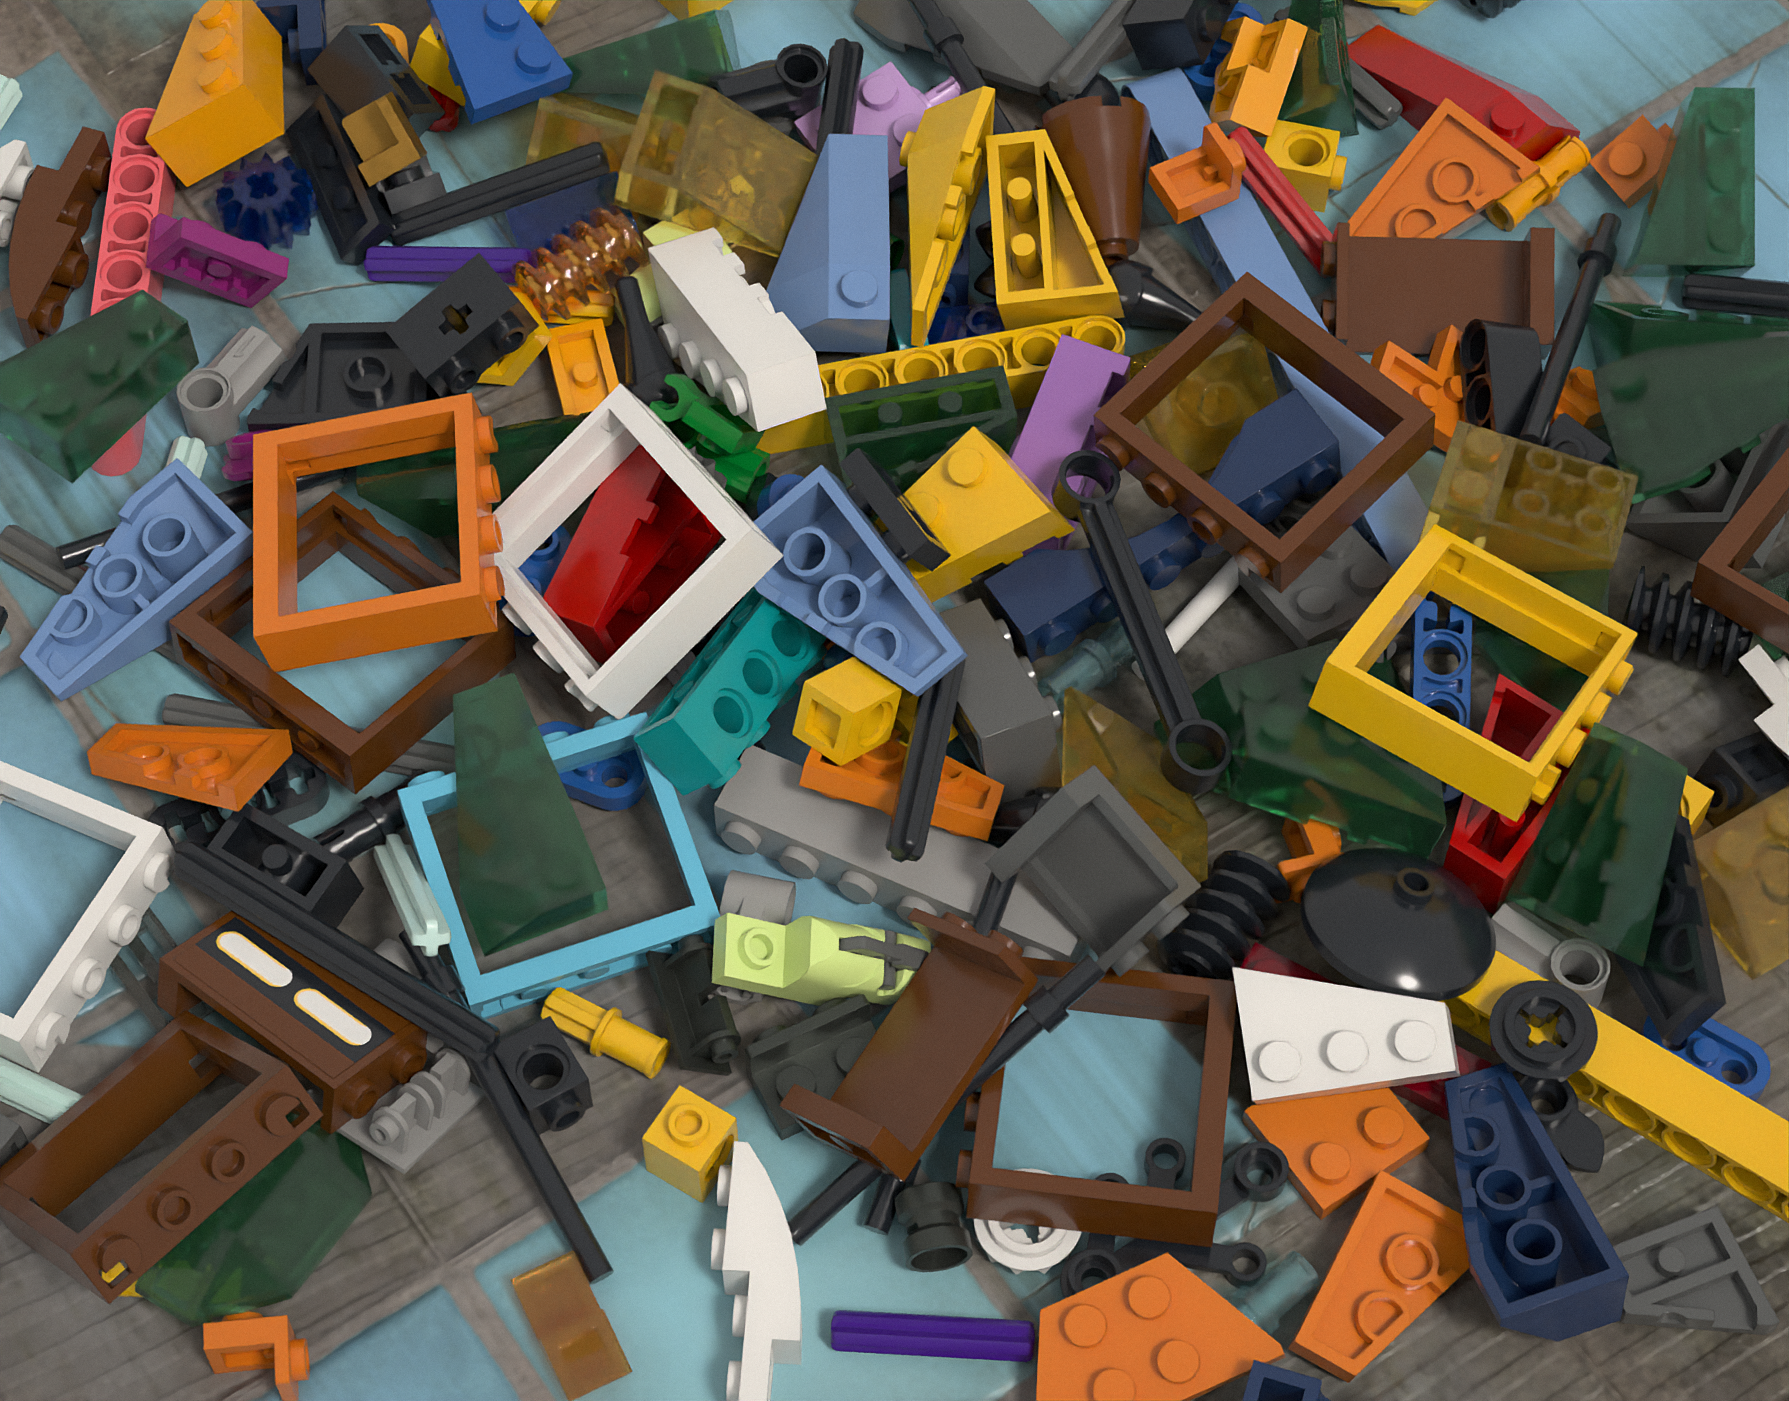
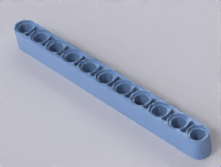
[1121,68,1435,572]

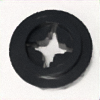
[1488,980,1598,1084]

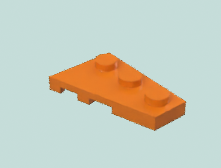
[1347,97,1540,239]
[87,723,293,812]
[799,728,1005,841]
[1288,1170,1469,1383]

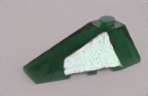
[560,10,741,102]
[453,672,609,957]

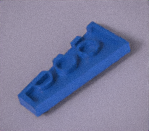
[426,0,573,125]

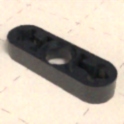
[148,753,330,853]

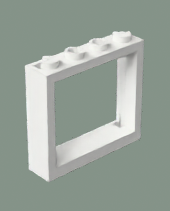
[492,383,784,720]
[0,761,176,1073]

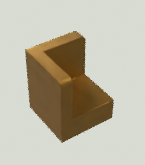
[342,91,427,187]

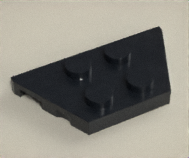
[247,322,482,432]

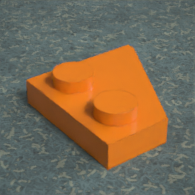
[1242,1088,1430,1220]

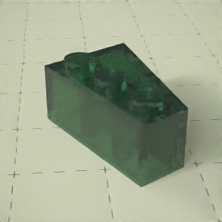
[1622,87,1755,277]
[0,290,199,484]
[824,365,1017,521]
[1226,700,1447,859]
[1506,722,1688,967]

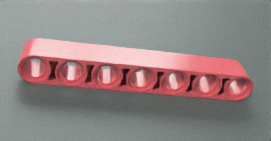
[76,107,177,477]

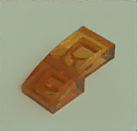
[510,1251,633,1401]

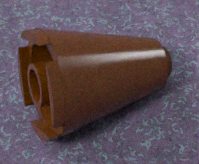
[1034,96,1151,268]

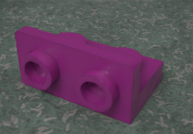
[146,213,289,308]

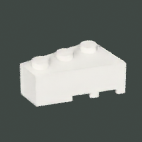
[1232,967,1460,1104]

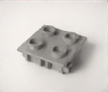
[307,1048,486,1174]

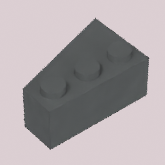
[939,599,1063,804]

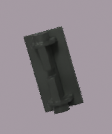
[645,934,741,1076]

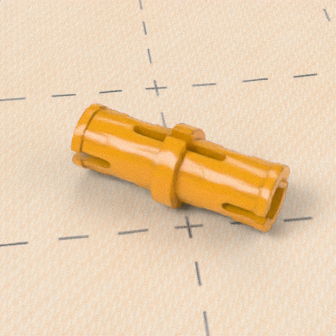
[1486,135,1591,232]

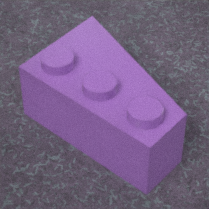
[1008,334,1131,556]

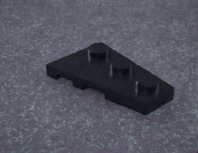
[1580,811,1726,1046]

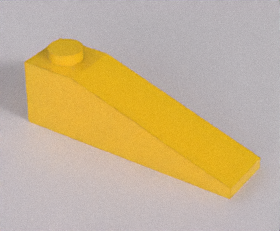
[899,86,995,348]

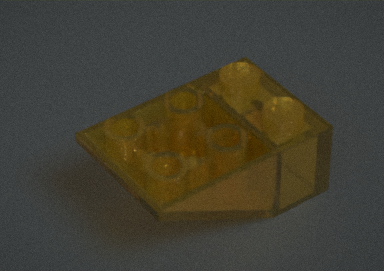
[614,70,819,258]
[1417,420,1639,572]
[1062,686,1208,883]

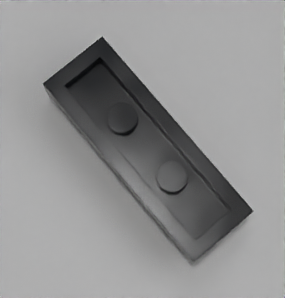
[286,93,396,266]

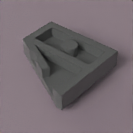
[1613,1205,1779,1335]

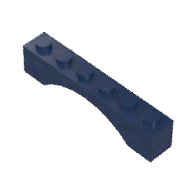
[984,388,1341,663]

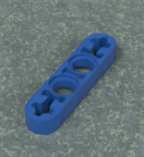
[1407,591,1472,812]

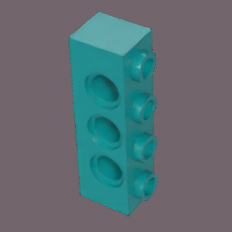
[633,586,827,796]

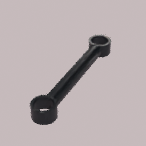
[1051,450,1232,794]

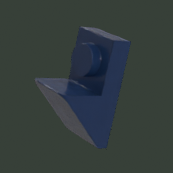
[256,0,328,86]

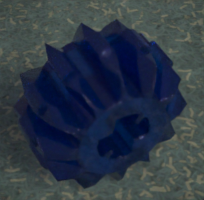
[215,152,318,251]

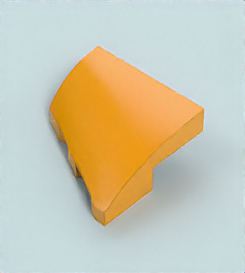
[1209,16,1308,137]

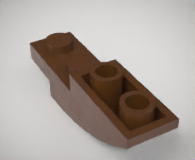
[9,126,112,355]

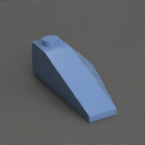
[766,134,890,353]
[20,458,253,702]
[753,465,968,697]

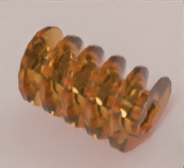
[511,202,649,321]

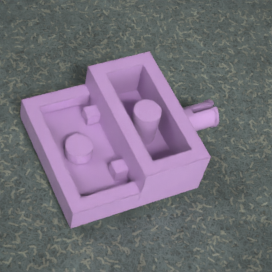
[794,61,964,194]

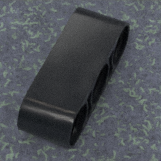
[1459,319,1547,493]

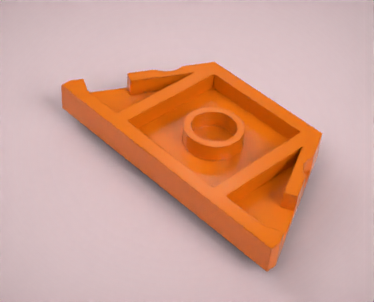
[1036,1253,1286,1401]

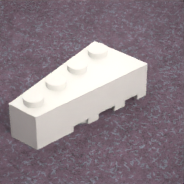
[647,227,827,432]

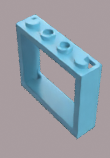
[397,712,721,1020]

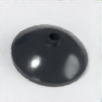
[1300,847,1496,1001]

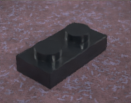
[839,448,951,571]

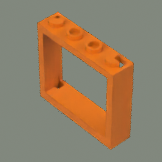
[253,392,505,672]

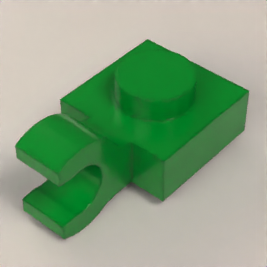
[649,373,766,456]

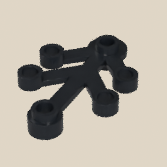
[1060,1138,1289,1299]

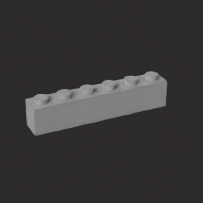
[714,745,1087,963]

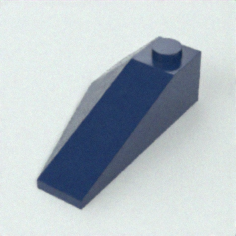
[1444,1062,1629,1342]

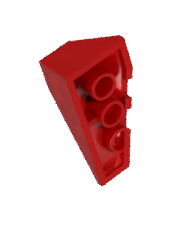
[1342,25,1581,161]

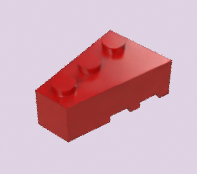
[543,444,723,664]
[1443,673,1609,915]

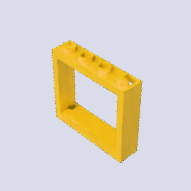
[1308,524,1638,822]

